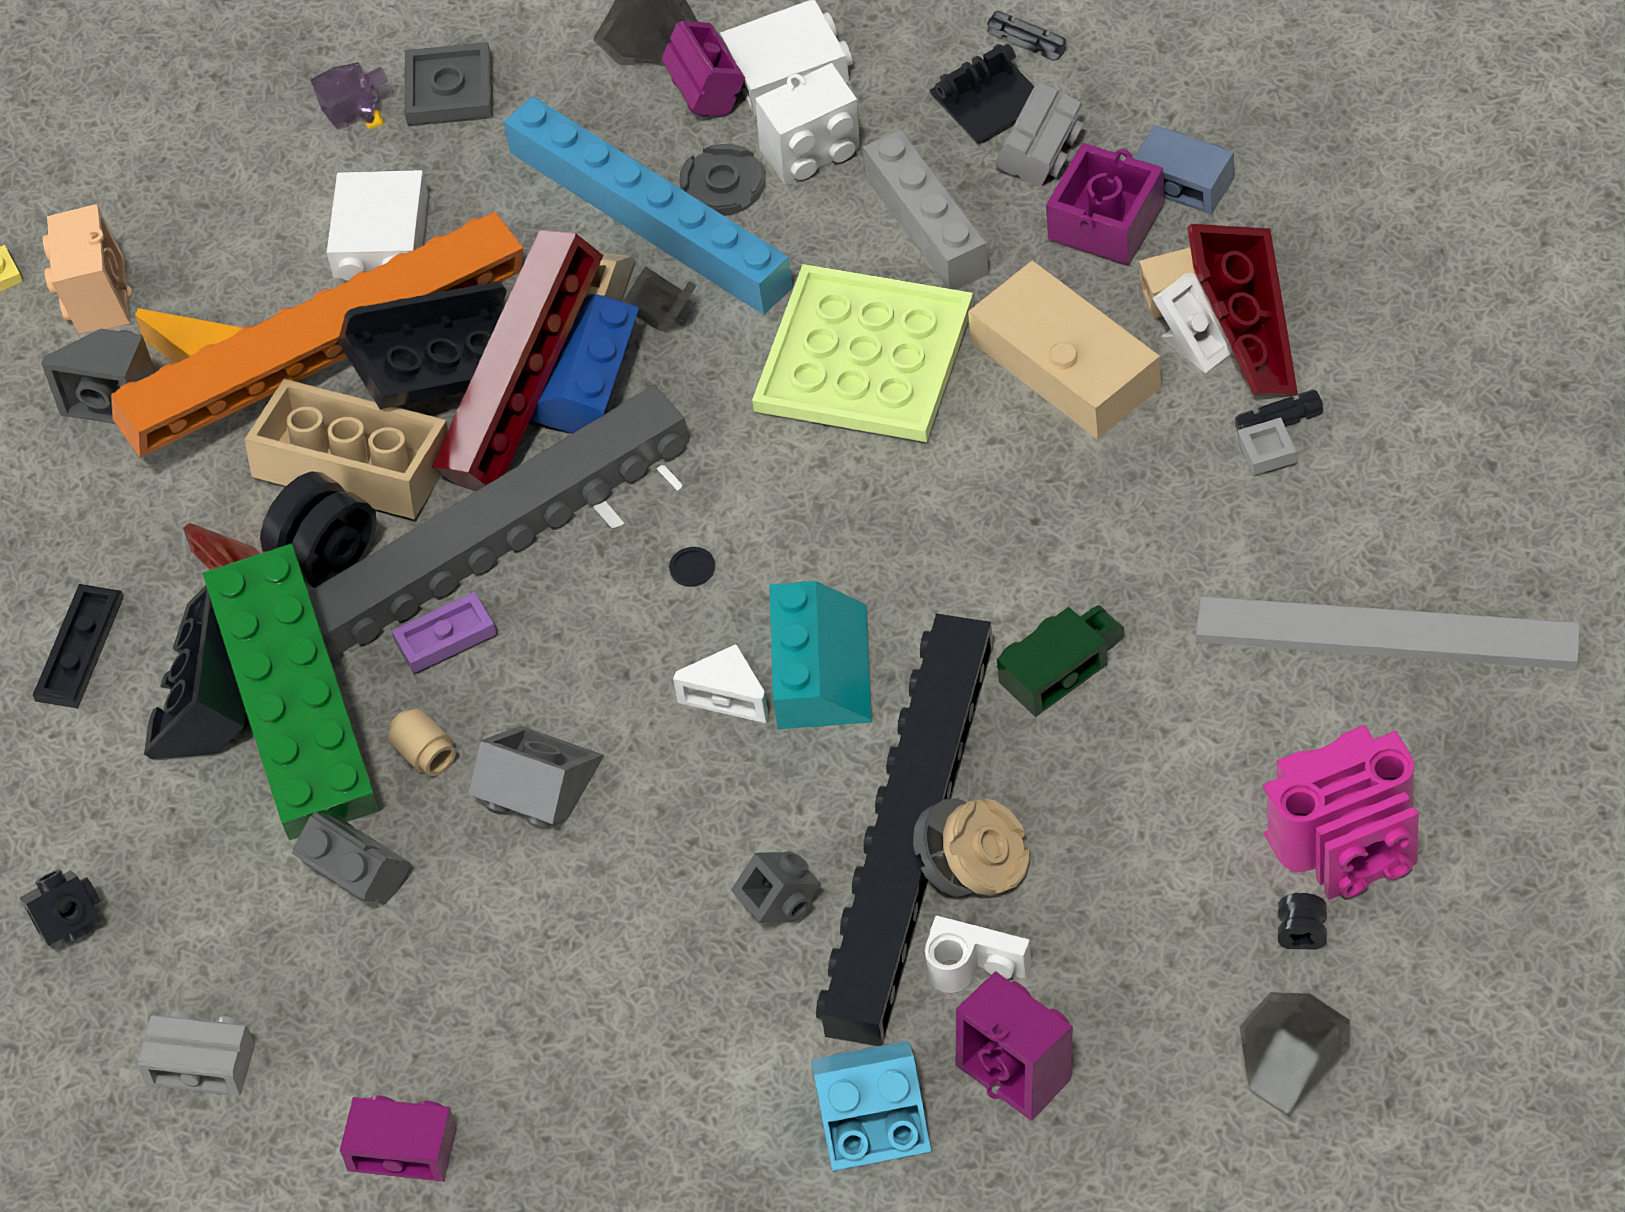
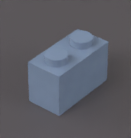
[1134,125,1234,215]

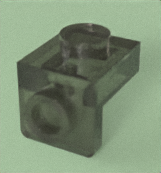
[623,266,697,333]

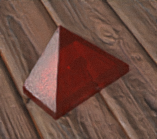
[183,523,260,570]

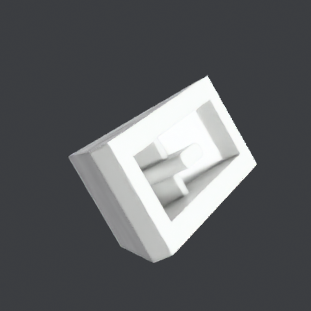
[673,644,769,723]

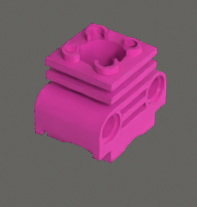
[1263,725,1419,900]

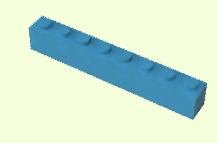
[504,96,793,315]

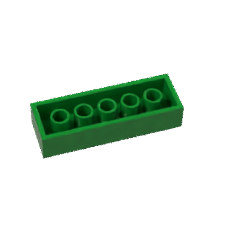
[202,544,380,841]

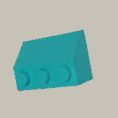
[769,581,872,729]

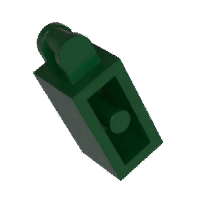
[997,605,1124,718]

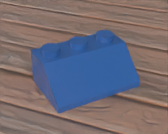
[530,294,639,433]

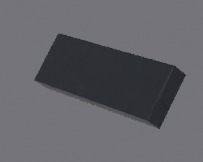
[33,584,124,709]

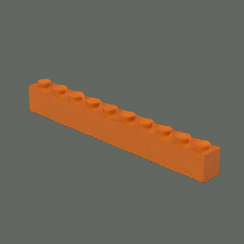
[111,212,523,458]

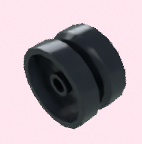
[260,471,377,588]

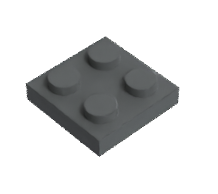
[404,42,492,125]

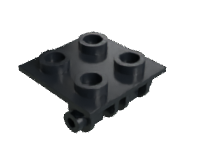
[929,44,1034,144]

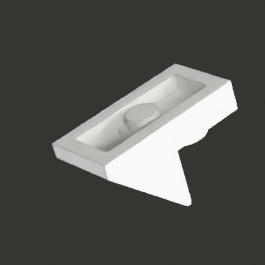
[1153,273,1233,373]

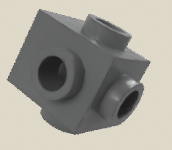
[731,851,821,922]

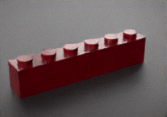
[432,230,604,490]

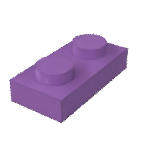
[391,592,497,674]

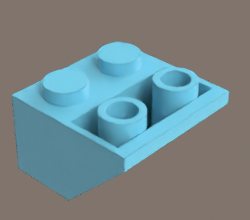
[811,1040,931,1171]

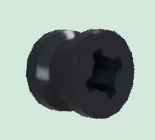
[1278,893,1327,950]

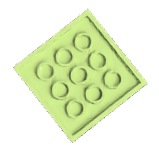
[752,264,974,442]

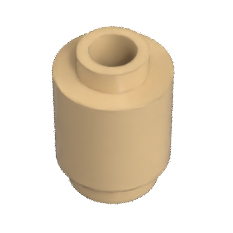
[388,708,456,776]

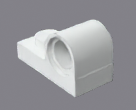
[925,916,1032,993]

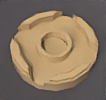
[943,799,1030,896]

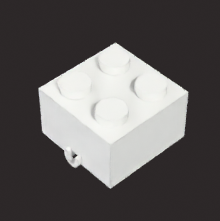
[755,63,860,184]

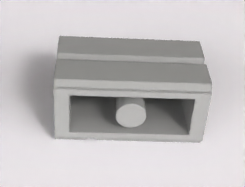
[995,81,1084,186]
[138,1011,254,1096]

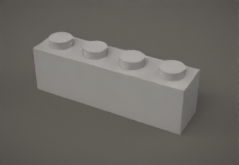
[862,129,989,290]

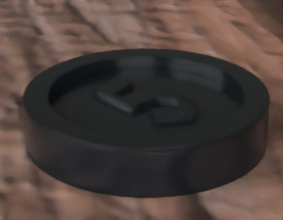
[669,547,715,587]

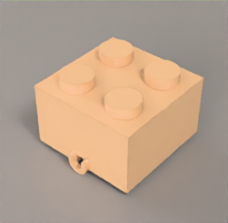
[43,204,132,333]

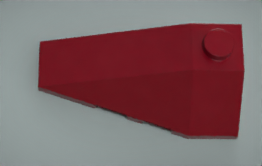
[1187,224,1298,397]

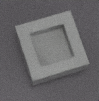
[1238,417,1297,476]

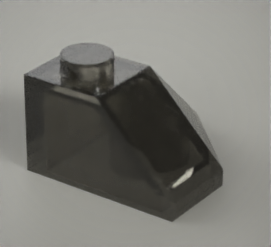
[593,0,698,67]
[1239,992,1350,1117]

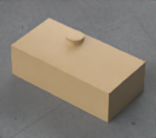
[968,260,1161,439]
[244,379,448,520]

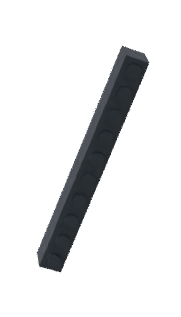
[816,613,993,1046]

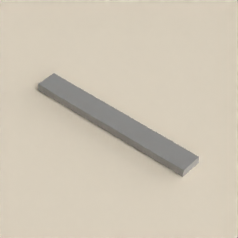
[1196,596,1580,670]

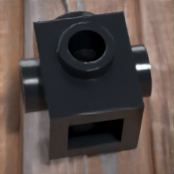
[20,869,101,946]

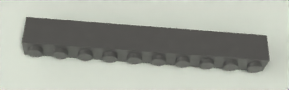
[309,384,689,664]

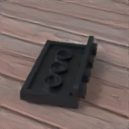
[338,282,507,409]

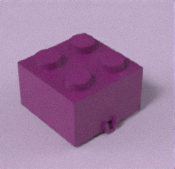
[1046,142,1165,265]
[955,971,1073,1121]

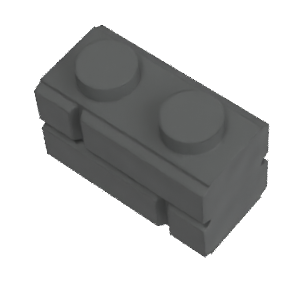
[292,812,410,904]

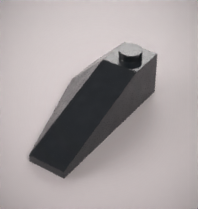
[144,585,248,759]

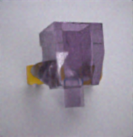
[310,62,388,130]

